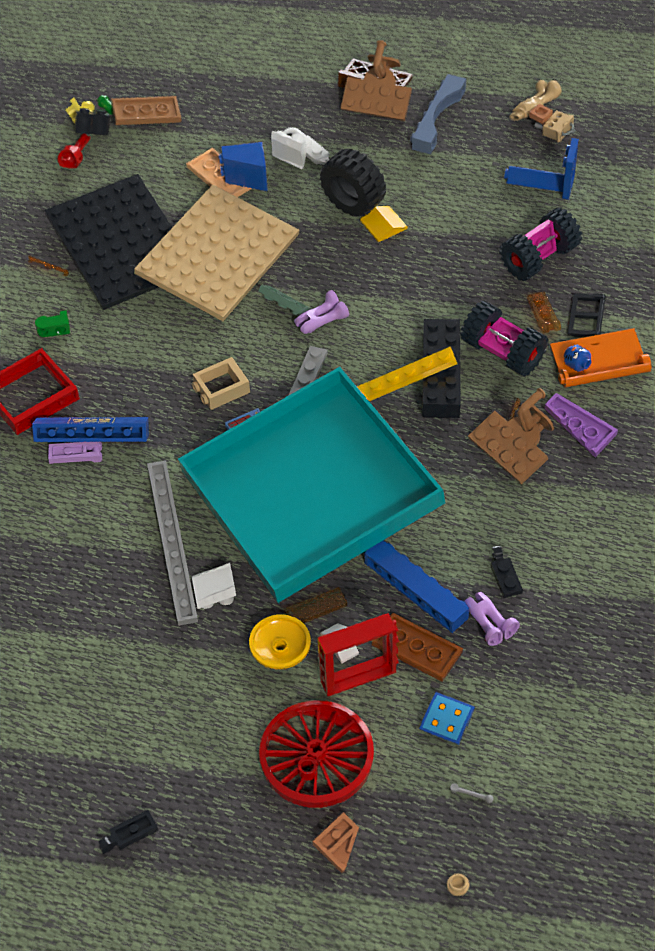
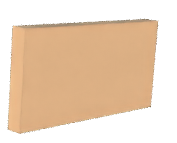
[186,148,252,197]

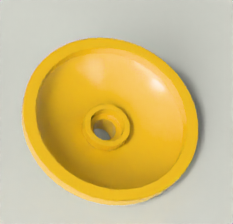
[249,615,311,669]

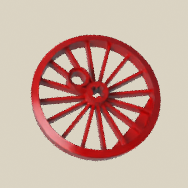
[259,700,374,808]

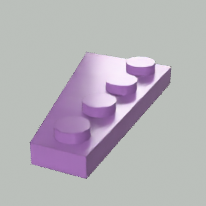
[545,393,618,458]

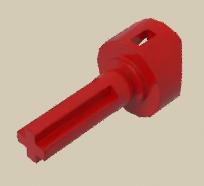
[57,134,91,169]

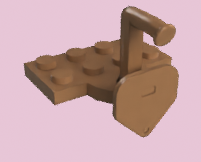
[341,40,412,121]
[468,388,554,484]

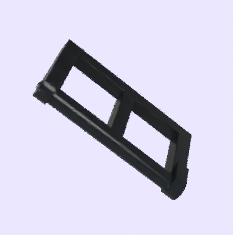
[568,293,606,337]

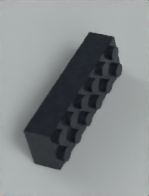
[423,319,461,418]

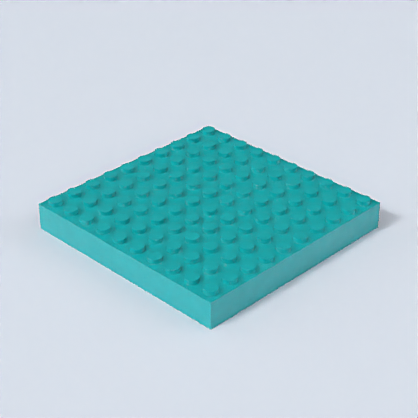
[178,367,445,603]

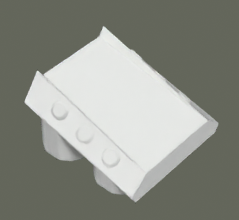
[271,131,306,169]
[192,563,236,609]

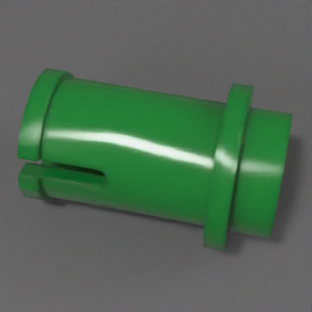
[97,95,113,115]

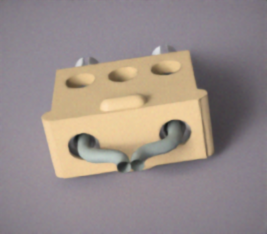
[534,111,575,142]

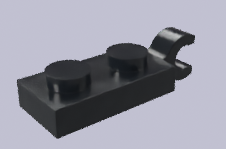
[491,545,523,598]
[98,810,158,854]

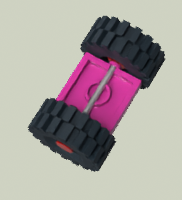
[499,207,583,281]
[460,300,548,377]

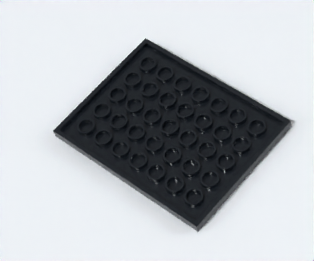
[45,174,173,310]

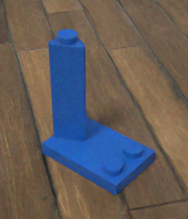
[504,138,579,200]

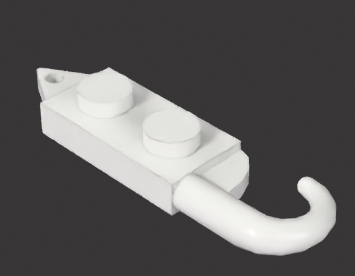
[283,128,329,165]

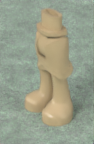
[510,80,562,121]

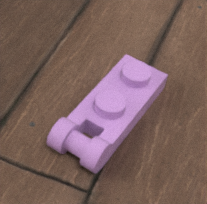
[48,442,102,464]

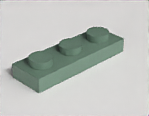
[258,285,311,316]

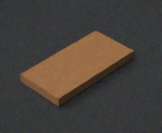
[111,96,181,125]

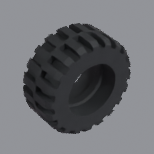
[320,149,386,217]

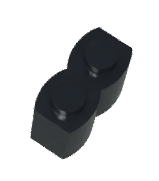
[75,108,110,135]

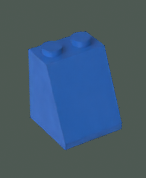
[219,142,268,191]

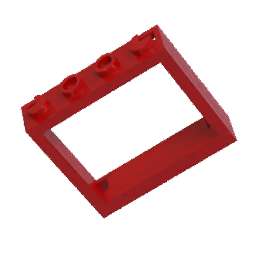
[0,348,80,435]
[317,613,399,697]

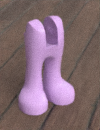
[294,290,349,334]
[464,592,520,646]

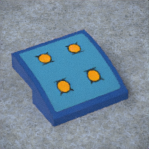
[419,692,475,745]

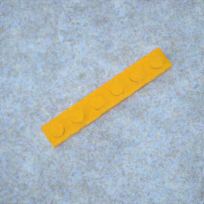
[357,347,457,401]

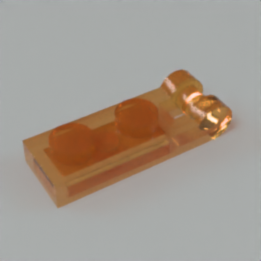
[527,291,561,334]

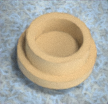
[447,874,469,896]

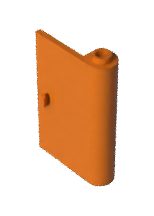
[550,328,652,388]

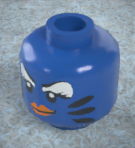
[564,344,592,372]

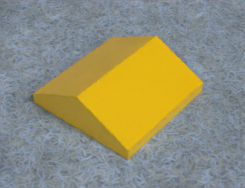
[360,206,408,242]

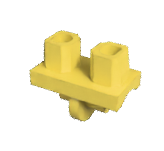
[65,98,94,124]

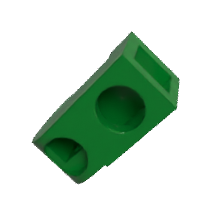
[35,310,70,337]

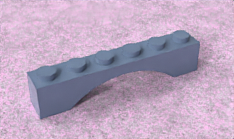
[410,74,466,154]

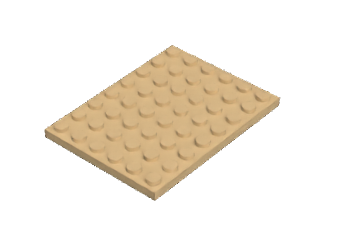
[134,185,299,321]

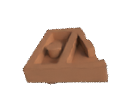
[312,812,359,873]

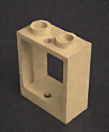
[192,357,250,410]

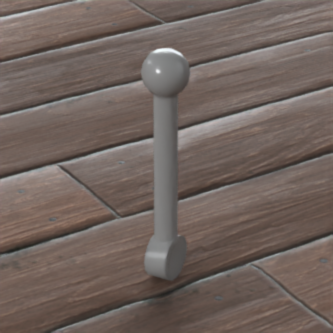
[450,783,494,803]

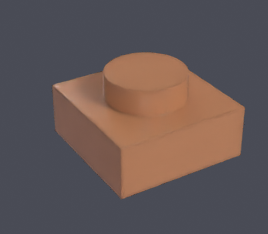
[529,103,553,124]

